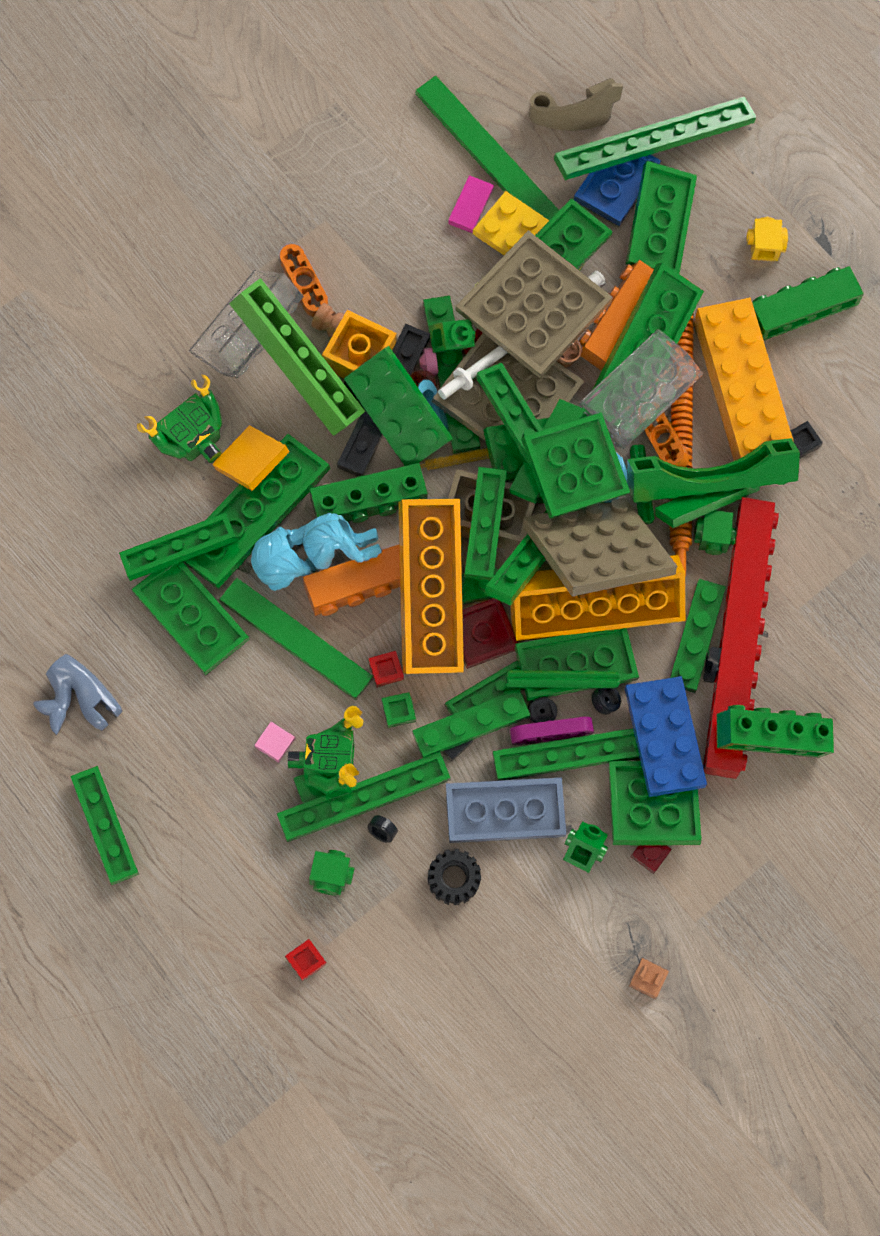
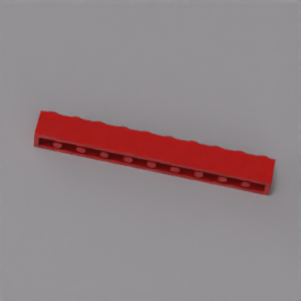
[703,497,779,779]

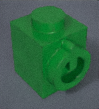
[429,319,475,353]
[694,510,737,555]
[309,850,355,896]

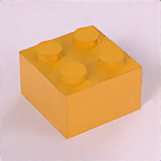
[322,310,397,378]

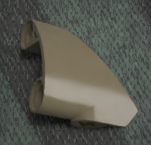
[528,78,623,131]

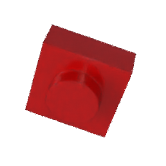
[368,650,404,688]
[285,939,327,982]

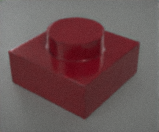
[630,845,672,874]

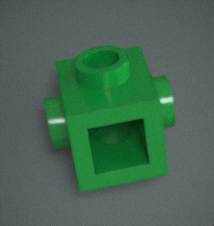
[563,821,609,873]

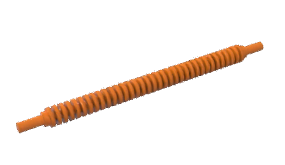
[669,278,694,577]

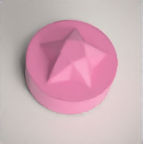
[419,348,438,376]

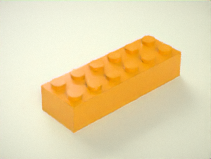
[693,297,793,461]
[399,499,464,674]
[511,555,686,641]

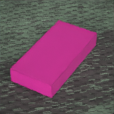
[448,175,494,234]

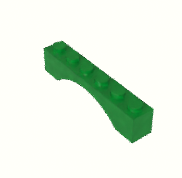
[627,438,800,503]

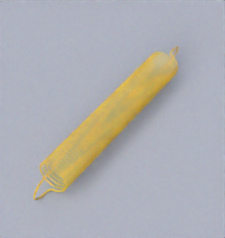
[420,448,489,470]

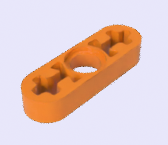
[280,244,328,317]
[639,404,689,467]

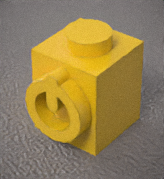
[746,217,788,261]

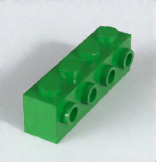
[310,463,428,523]
[717,705,834,758]

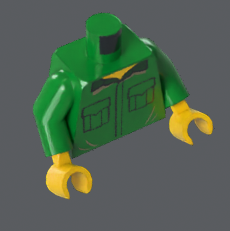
[137,374,222,463]
[288,706,363,795]

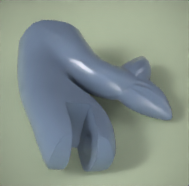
[33,654,123,735]

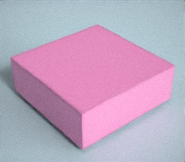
[255,722,295,763]

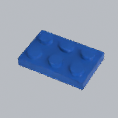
[573,155,661,227]

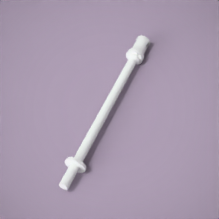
[438,271,606,399]

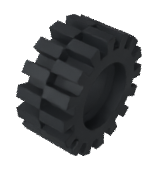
[427,849,481,905]

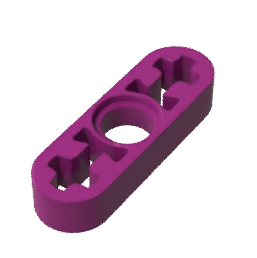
[509,717,594,745]

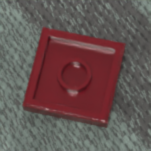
[462,598,518,669]

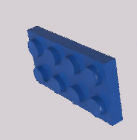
[625,676,707,797]

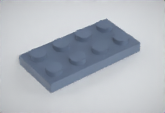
[445,778,566,843]

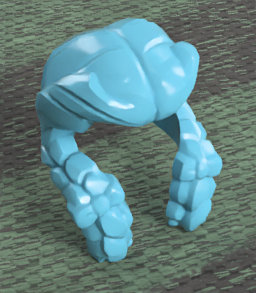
[303,513,382,570]
[251,524,319,591]

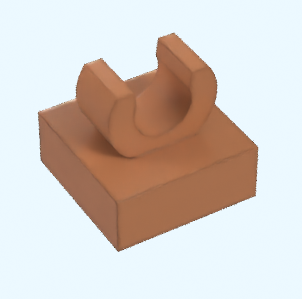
[629,958,669,999]

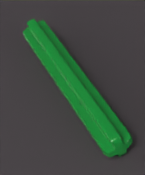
[506,670,620,688]

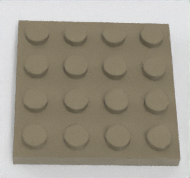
[456,231,613,378]
[431,333,584,440]
[523,498,677,596]

